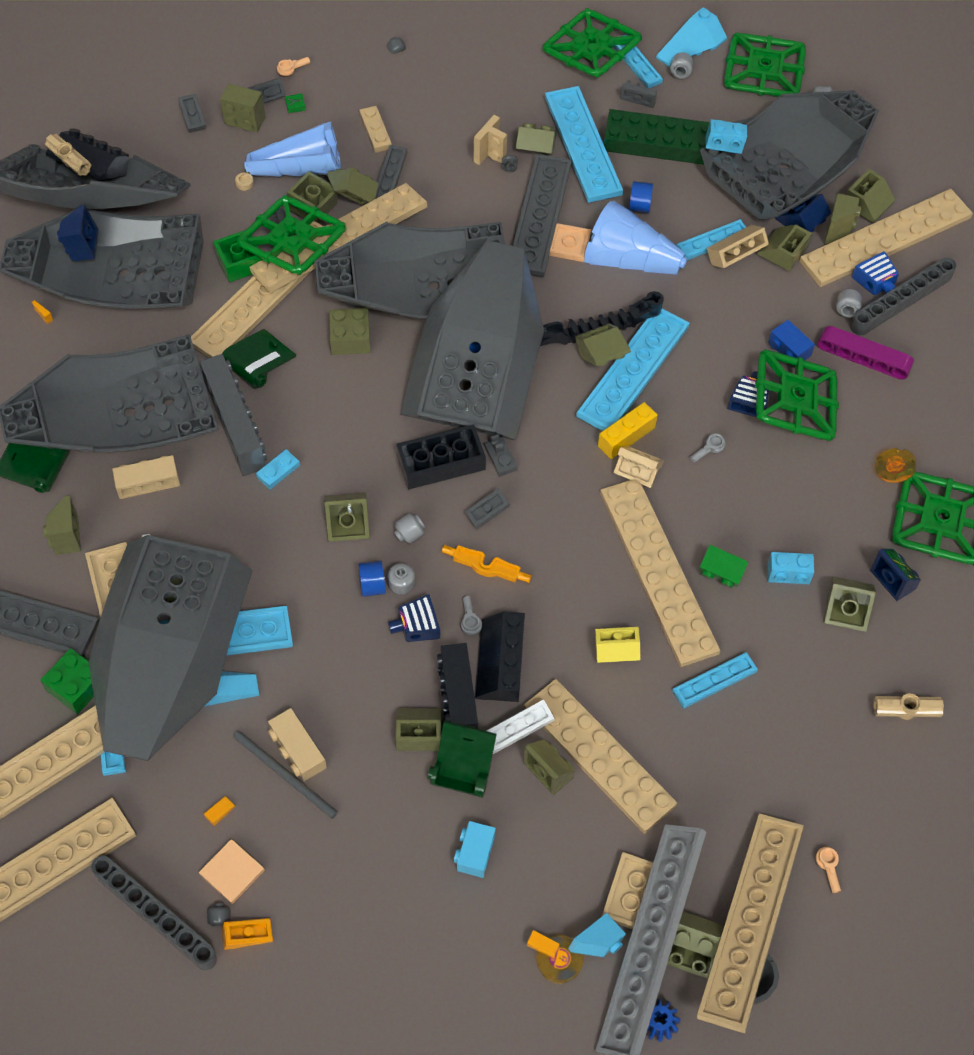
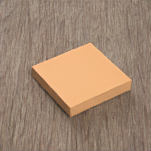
[549,223,592,262]
[199,839,265,904]

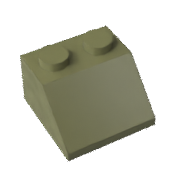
[824,193,861,245]
[325,493,370,542]
[43,495,81,555]
[824,576,876,632]
[524,739,574,795]

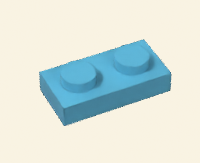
[256,449,300,489]

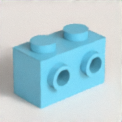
[706,119,747,154]
[767,552,814,584]
[454,821,496,878]

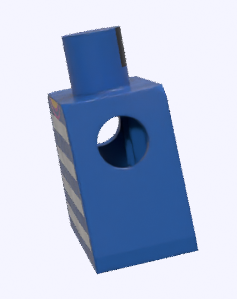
[852,251,899,295]

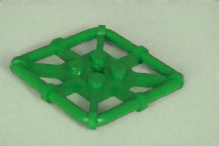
[542,8,642,78]
[724,32,806,97]
[237,195,347,275]
[755,349,839,441]
[892,472,974,565]

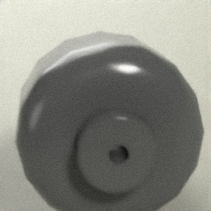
[387,37,406,54]
[207,903,231,926]

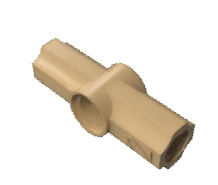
[45,134,92,176]
[873,693,944,720]

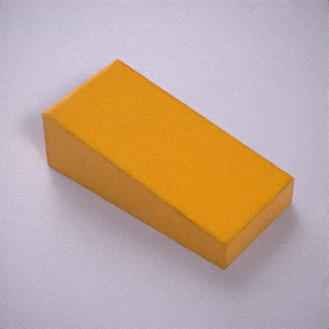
[32,300,53,324]
[204,796,235,826]
[527,930,560,958]

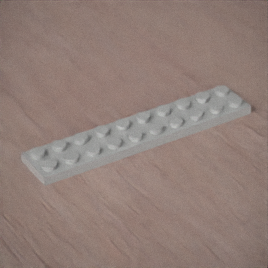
[595,824,706,1055]

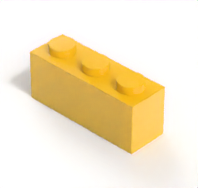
[598,402,658,459]

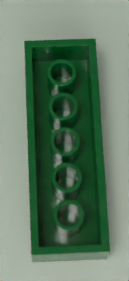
[604,109,710,165]

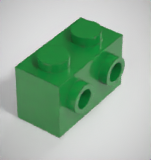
[699,545,748,588]

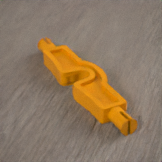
[442,544,532,583]

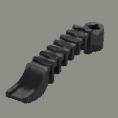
[540,291,664,346]

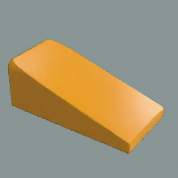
[221,918,273,950]

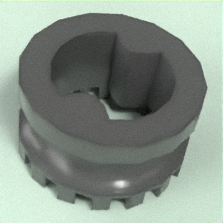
[501,155,518,173]

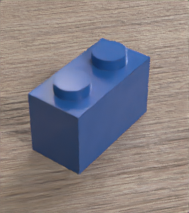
[768,320,815,366]

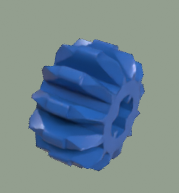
[647,999,680,1042]

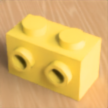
[595,627,640,663]

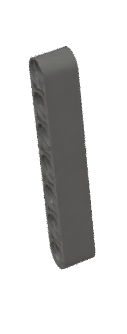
[851,258,957,335]
[91,856,217,970]

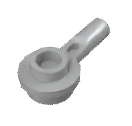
[690,433,725,463]
[461,596,482,635]

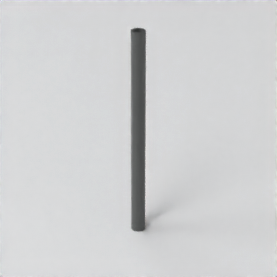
[233,731,338,819]

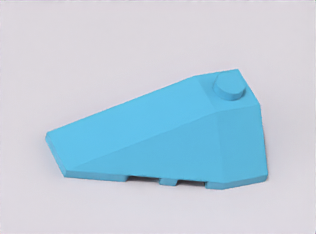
[656,7,727,67]
[205,671,260,706]

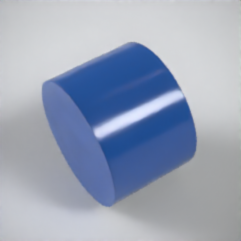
[629,181,653,213]
[358,560,386,597]

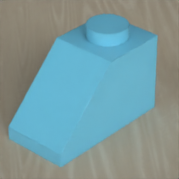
[568,913,626,957]

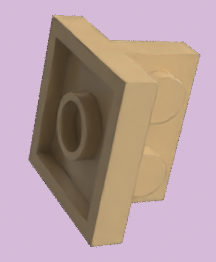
[474,115,507,165]
[613,446,665,488]

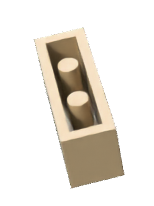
[707,225,769,268]
[112,455,180,499]
[267,708,327,782]

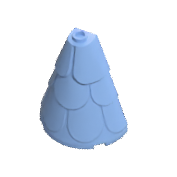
[244,122,341,177]
[584,201,687,275]

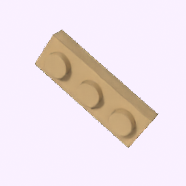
[359,106,392,153]

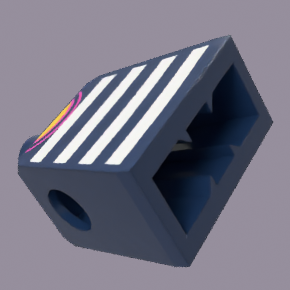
[727,371,769,417]
[388,594,441,642]

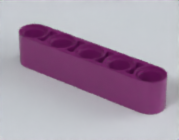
[818,326,914,380]

